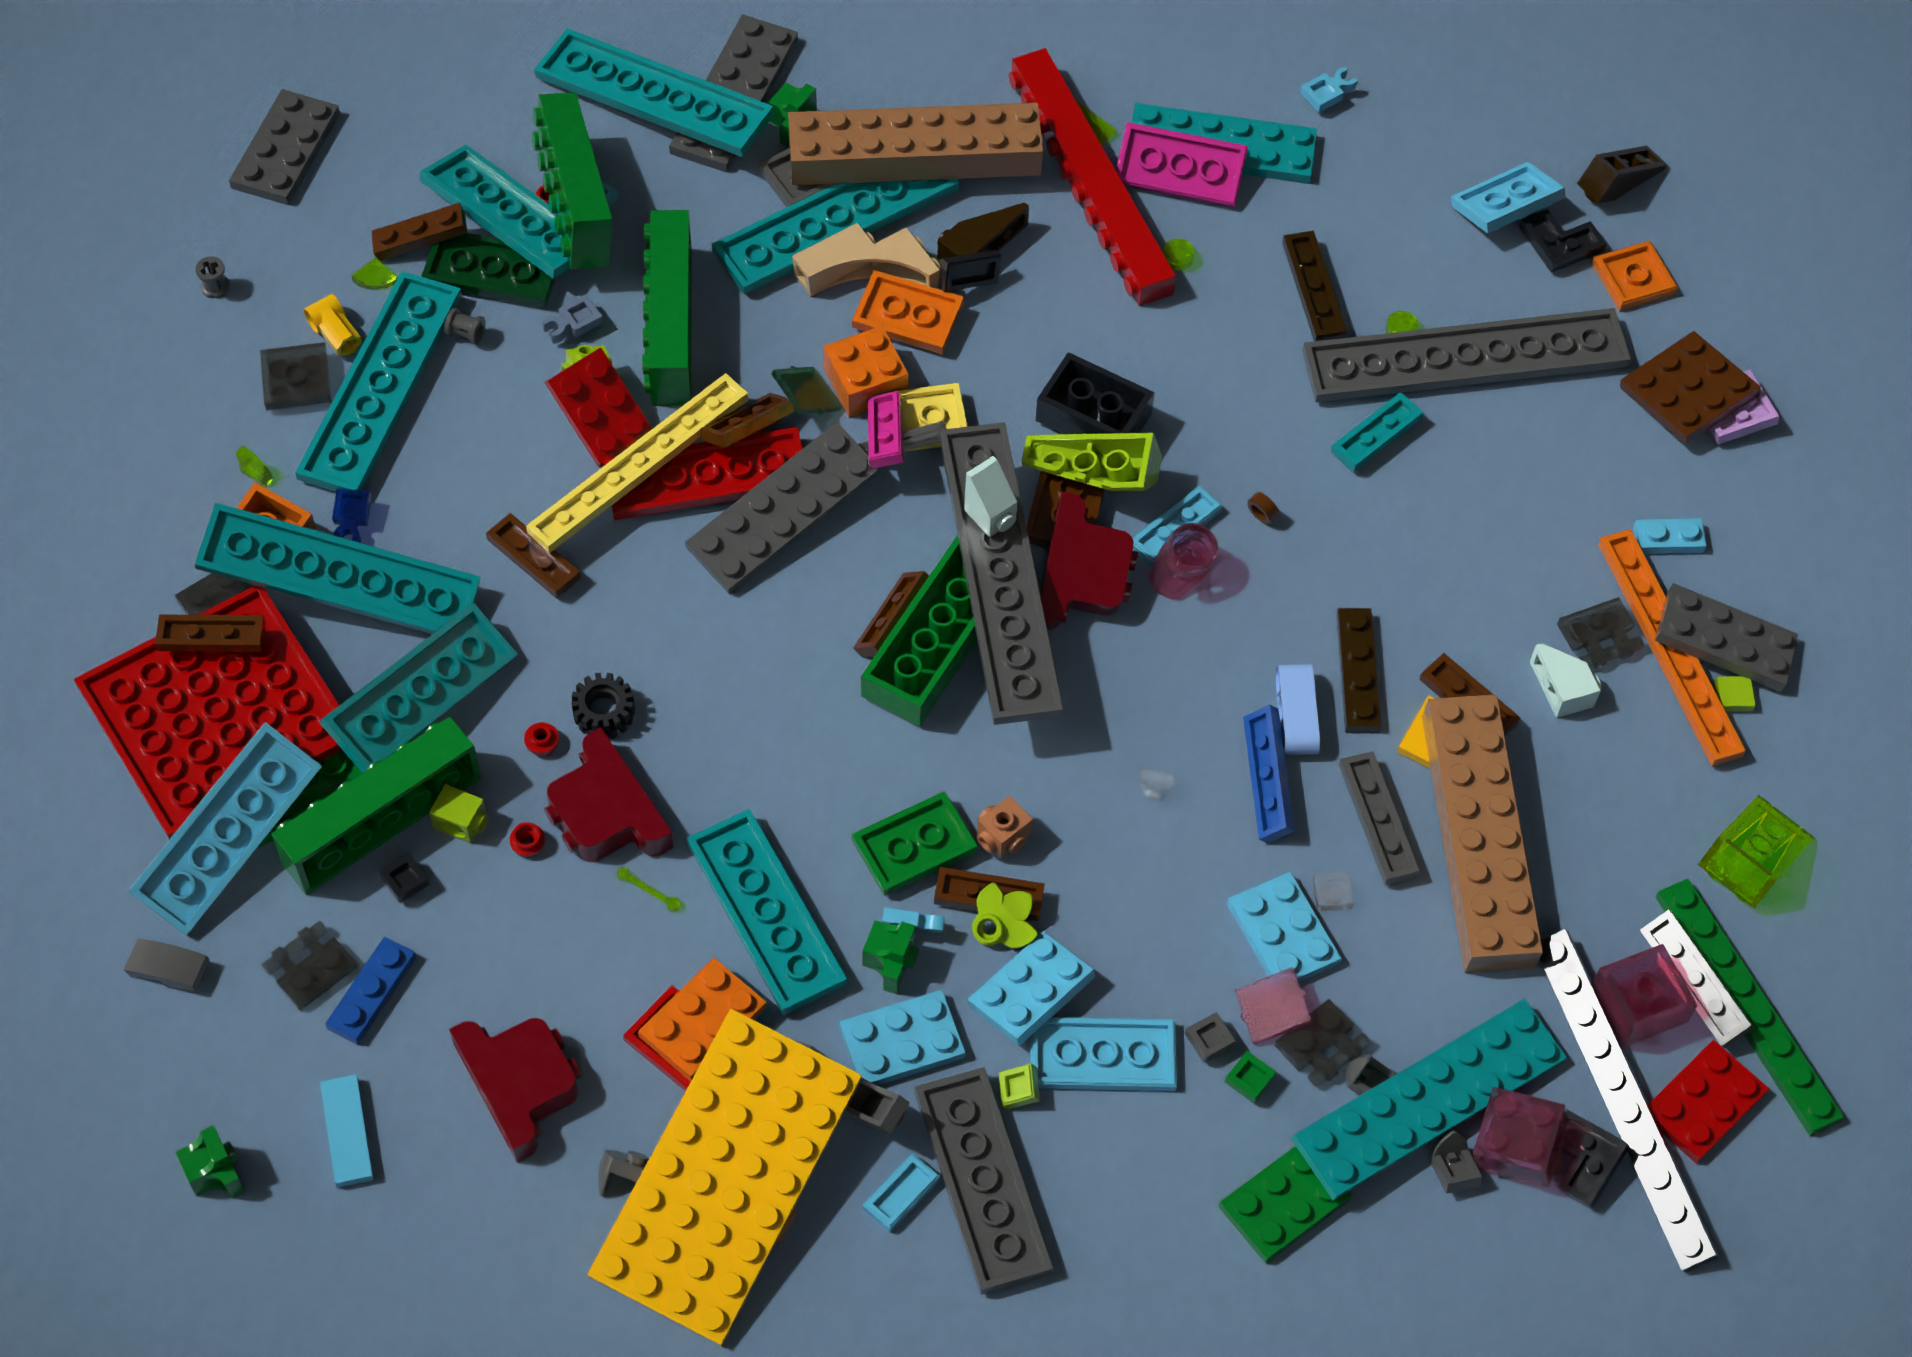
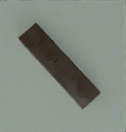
[1282,230,1347,341]
[1336,608,1381,733]

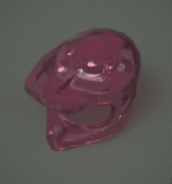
[1148,523,1218,600]

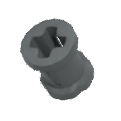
[195,256,230,298]
[444,308,486,345]

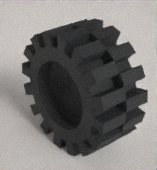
[571,672,635,738]

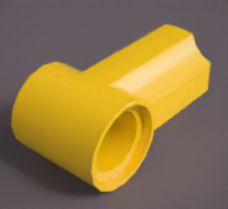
[303,294,362,357]

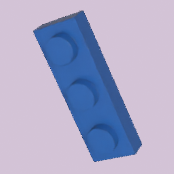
[325,936,417,1045]

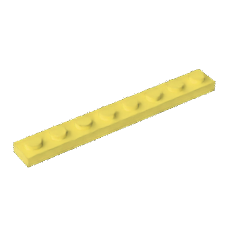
[526,373,748,553]

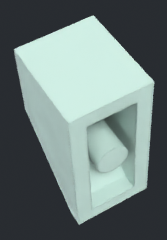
[964,456,1017,537]
[1530,643,1601,718]

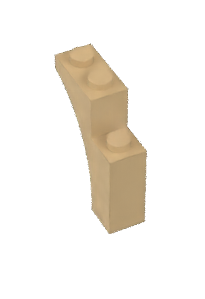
[792,223,941,297]

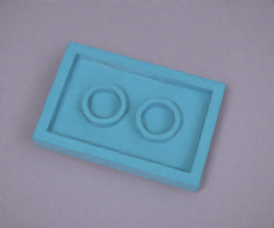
[1451,162,1565,234]
[1227,871,1342,992]
[967,931,1095,1046]
[839,990,966,1086]

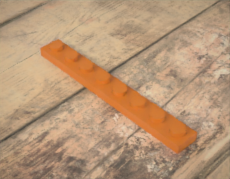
[1598,529,1746,767]

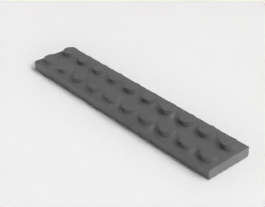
[1302,308,1631,403]
[939,422,1063,725]

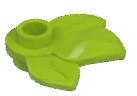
[972,882,1038,948]

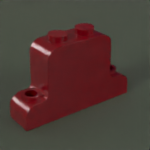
[1040,492,1138,630]
[544,727,674,862]
[449,1018,582,1163]

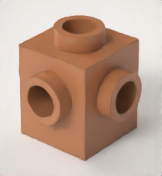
[977,795,1033,859]

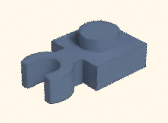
[542,295,603,344]

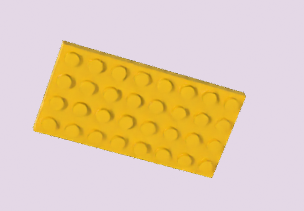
[587,1008,862,1347]

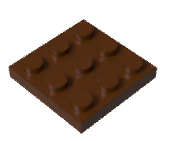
[1620,331,1761,445]

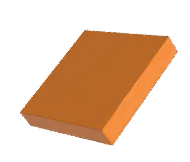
[1592,240,1678,311]

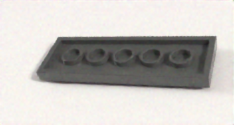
[669,14,798,173]
[685,422,880,594]
[914,1067,1053,1295]

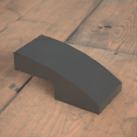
[123,939,210,991]

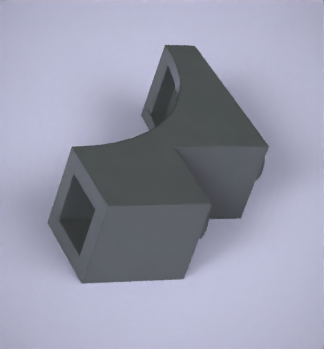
[796,1041,910,1134]

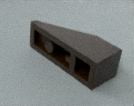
[1577,145,1667,204]
[937,202,1029,262]

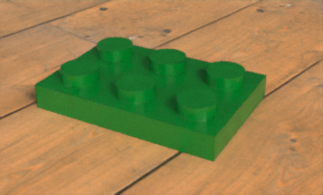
[851,791,978,896]
[1218,1146,1352,1264]

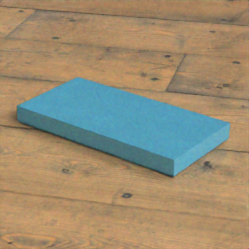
[1030,1017,1177,1092]

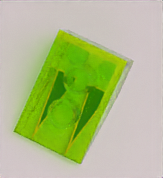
[1697,795,1815,909]

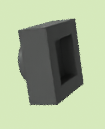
[1185,1012,1236,1063]

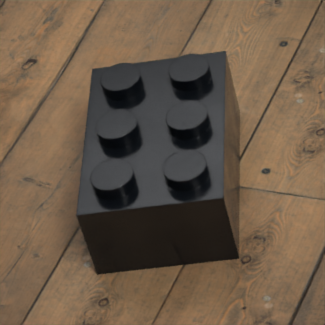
[1035,352,1155,434]

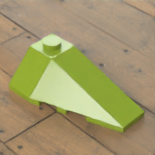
[1021,433,1162,491]

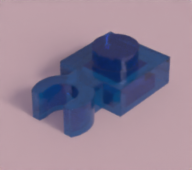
[332,489,372,543]

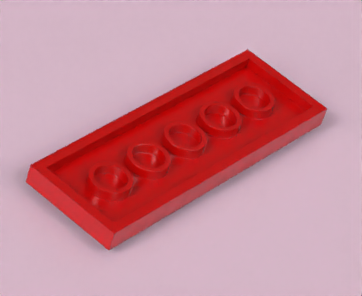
[603,427,803,520]

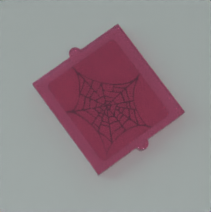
[1235,967,1313,1045]

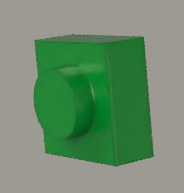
[1224,1051,1277,1104]

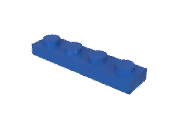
[1243,704,1295,844]

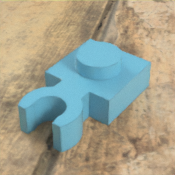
[1300,67,1358,113]
[882,907,945,934]

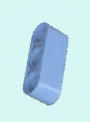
[1276,664,1320,755]

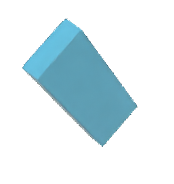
[1132,485,1223,568]
[320,1074,374,1188]

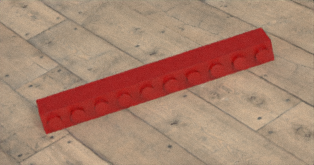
[1008,48,1176,306]

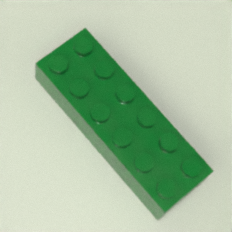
[532,92,612,270]
[642,210,692,406]
[861,534,978,727]
[271,716,482,895]

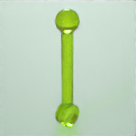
[616,867,680,912]

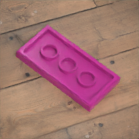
[1116,122,1248,208]

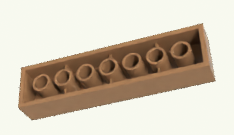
[788,103,1043,185]
[1422,694,1543,973]

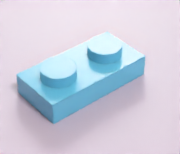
[1633,518,1706,555]

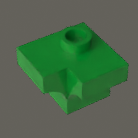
[768,82,817,148]
[862,920,919,995]
[175,1125,245,1198]

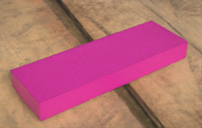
[868,391,904,469]

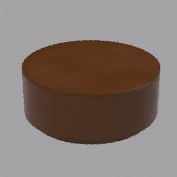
[1247,492,1280,524]

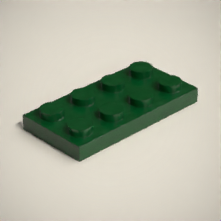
[421,233,556,308]

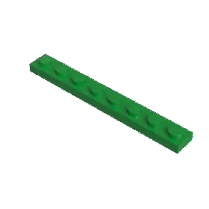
[1655,878,1844,1136]

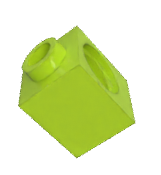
[429,784,488,844]

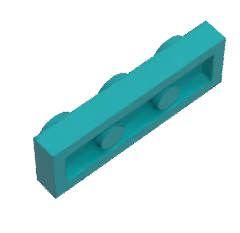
[1331,392,1424,473]

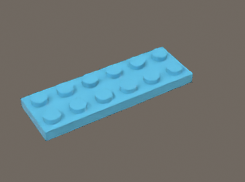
[128,722,322,935]

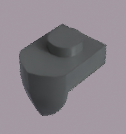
[1346,1054,1396,1096]
[1431,1130,1482,1194]
[598,1150,649,1197]

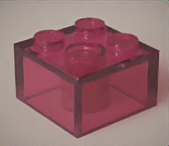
[1592,944,1698,1047]
[1473,1087,1568,1188]

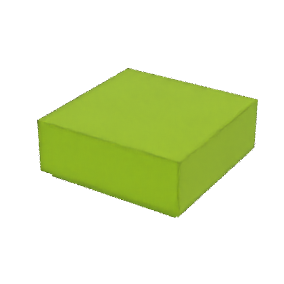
[1714,676,1756,712]
[999,1063,1040,1110]

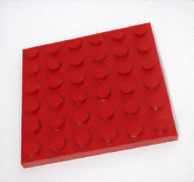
[74,585,342,840]

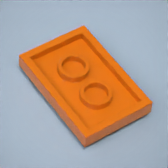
[852,270,964,355]
[638,958,767,1082]

